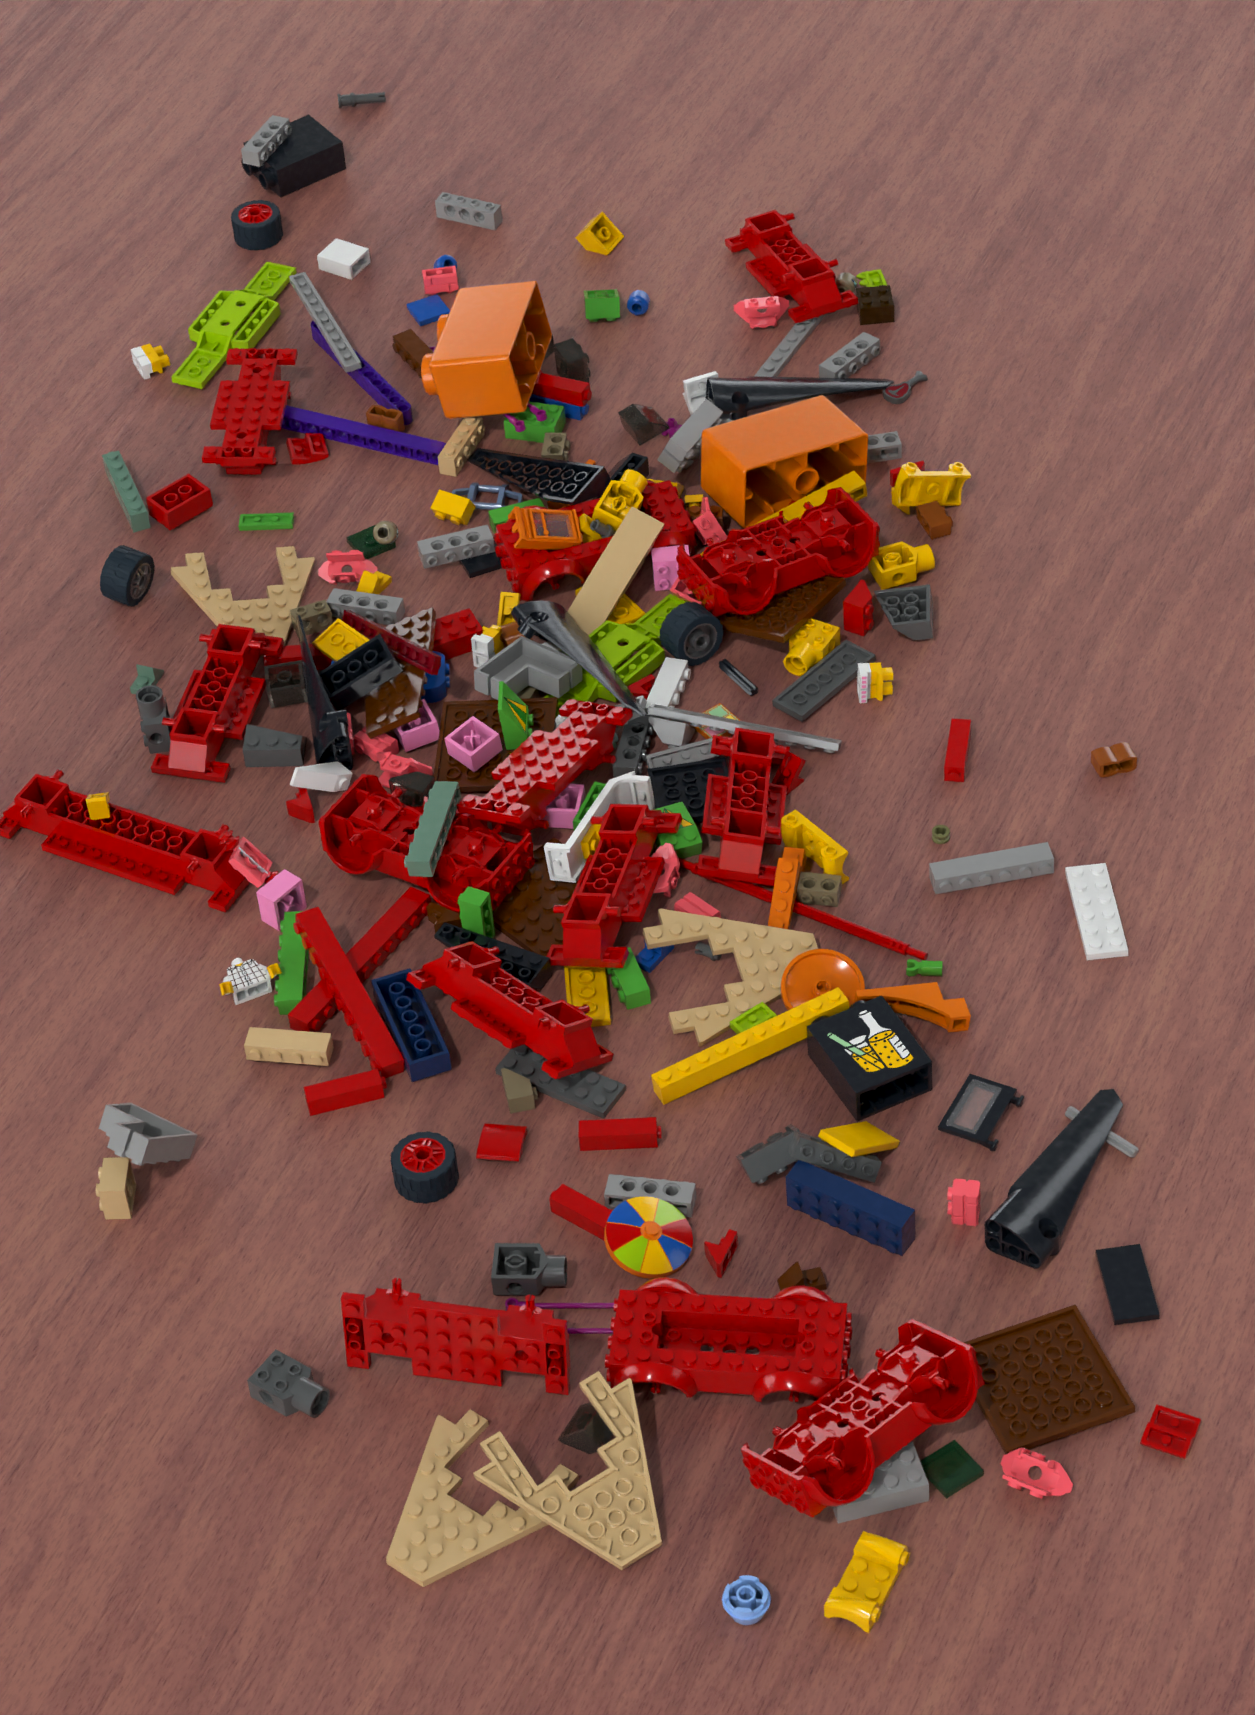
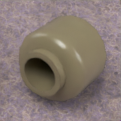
[835,272,858,293]
[373,521,399,545]

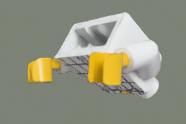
[219,958,282,1005]

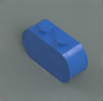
[421,651,450,703]

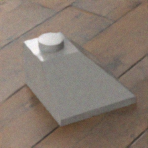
[648,717,695,749]

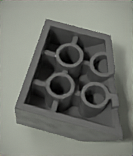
[874,584,933,640]
[243,724,307,767]
[736,1124,800,1184]

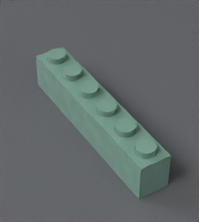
[102,450,151,533]
[404,781,461,877]

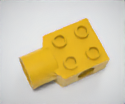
[592,469,647,531]
[868,541,935,590]
[783,618,841,676]

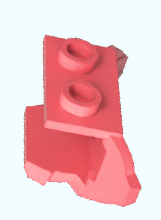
[734,296,789,329]
[692,497,727,545]
[318,550,377,585]
[376,752,433,794]
[652,842,680,898]
[1000,1448,1073,1499]

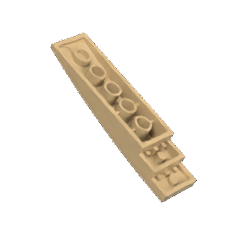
[568,507,664,635]

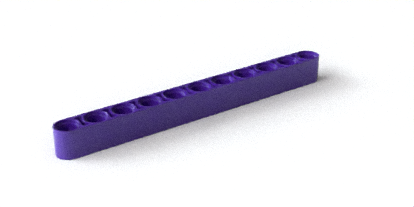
[310,320,413,425]
[281,405,446,465]

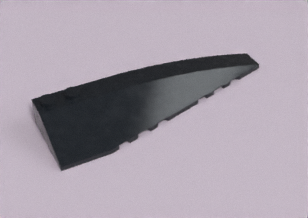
[467,448,611,505]

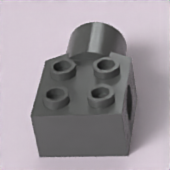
[136,685,171,754]
[491,1243,567,1295]
[247,1349,330,1418]

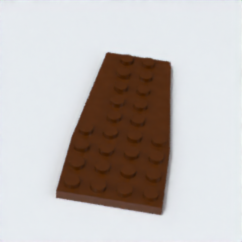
[365,607,436,739]

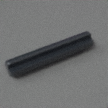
[719,659,758,696]

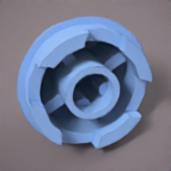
[722,1575,771,1625]

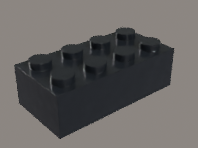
[318,634,403,711]

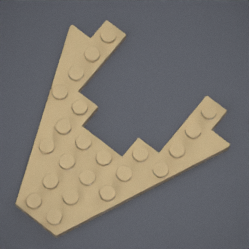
[171,546,314,656]
[643,909,818,1047]
[474,1371,662,1570]
[386,1410,579,1587]

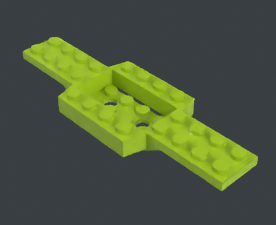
[171,262,297,389]
[544,594,686,717]

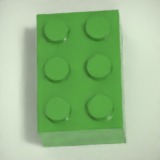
[504,402,566,443]

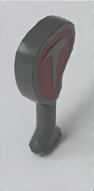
[883,371,928,404]

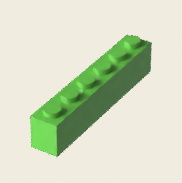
[274,911,309,1015]

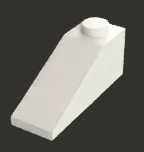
[290,761,353,792]

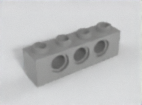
[241,115,292,167]
[435,192,502,230]
[819,332,880,378]
[417,524,495,569]
[326,588,405,625]
[604,1174,696,1217]

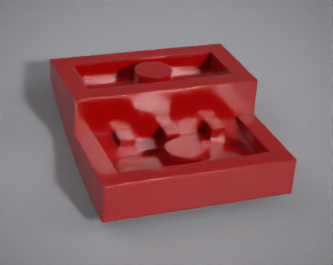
[286,433,329,465]
[476,1123,527,1162]
[1140,1404,1201,1459]

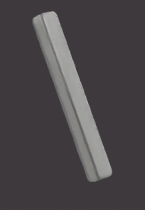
[1065,1106,1139,1158]

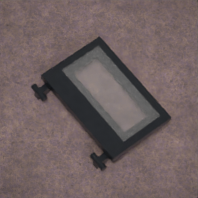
[938,1074,1025,1151]

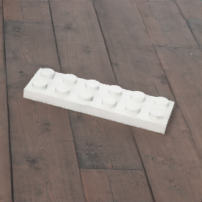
[1065,863,1128,960]

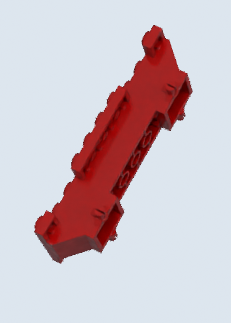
[725,210,858,323]
[202,348,298,475]
[151,624,284,783]
[456,699,633,836]
[697,727,790,886]
[547,804,683,968]
[406,941,614,1079]
[341,1278,571,1395]

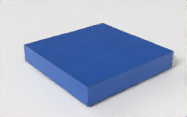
[406,294,450,326]

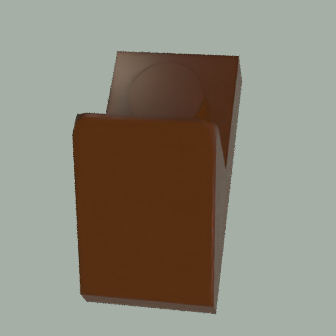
[427,902,462,933]
[777,1261,826,1291]

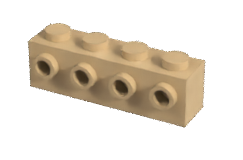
[438,416,485,477]
[244,1027,334,1066]

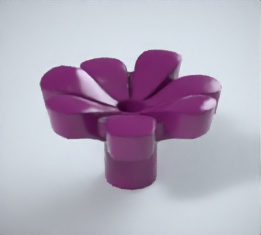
[659,418,682,438]

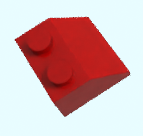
[843,579,874,637]

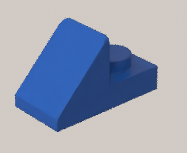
[635,939,674,973]

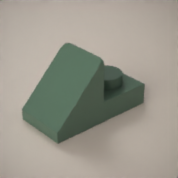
[130,664,164,694]

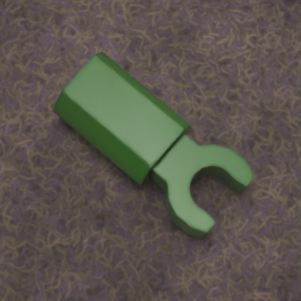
[906,959,943,976]

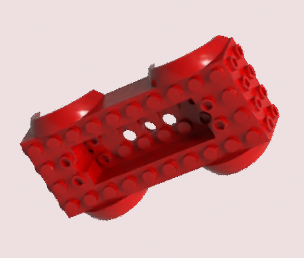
[494,479,697,601]
[676,487,880,617]
[318,774,535,912]
[605,1277,852,1402]
[741,1319,985,1518]

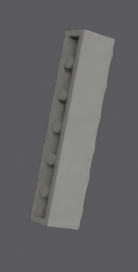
[929,842,1054,894]

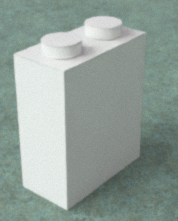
[317,238,370,280]

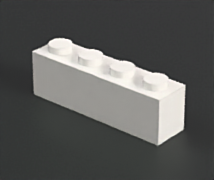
[645,657,691,720]

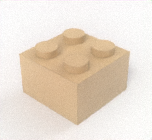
[96,1157,136,1219]

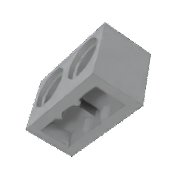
[867,431,902,464]

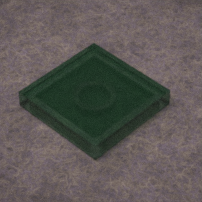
[346,525,396,560]
[920,1439,984,1499]

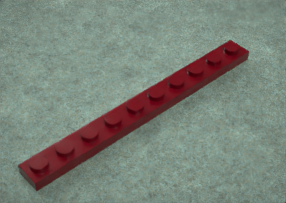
[342,610,441,675]

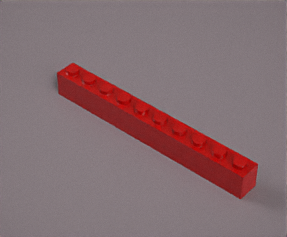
[288,887,431,1032]
[293,906,405,1078]

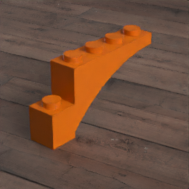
[768,847,807,929]
[854,982,971,1033]

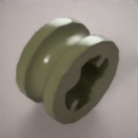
[932,825,950,844]

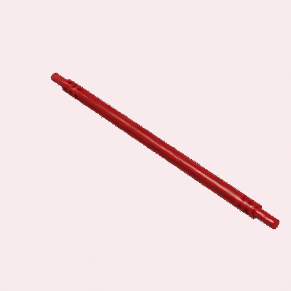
[678,857,928,960]

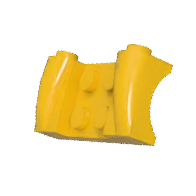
[892,462,971,506]
[781,809,849,884]
[824,1531,910,1633]

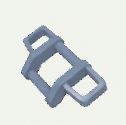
[452,482,523,510]

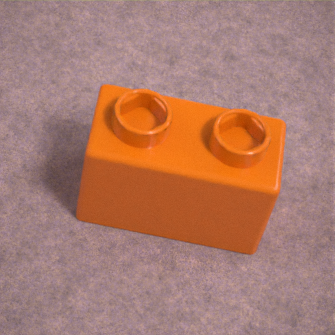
[421,281,552,419]
[701,395,868,528]

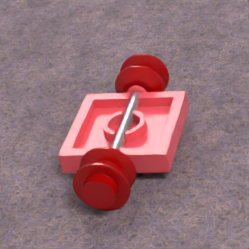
[218,830,279,888]

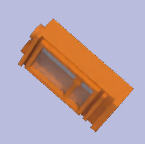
[508,506,583,550]

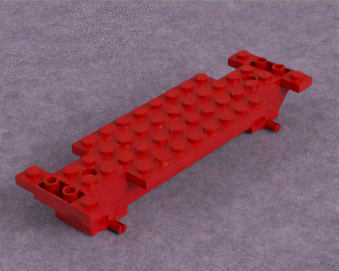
[0,769,267,913]

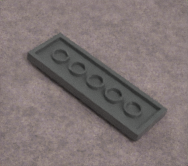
[772,640,876,722]
[495,1044,626,1119]

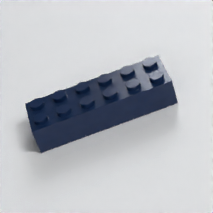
[371,968,452,1082]
[786,1160,916,1256]

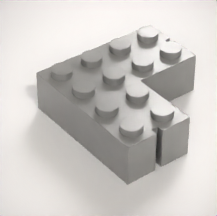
[657,399,723,473]
[474,636,582,700]
[99,1103,198,1166]
[832,1441,929,1523]

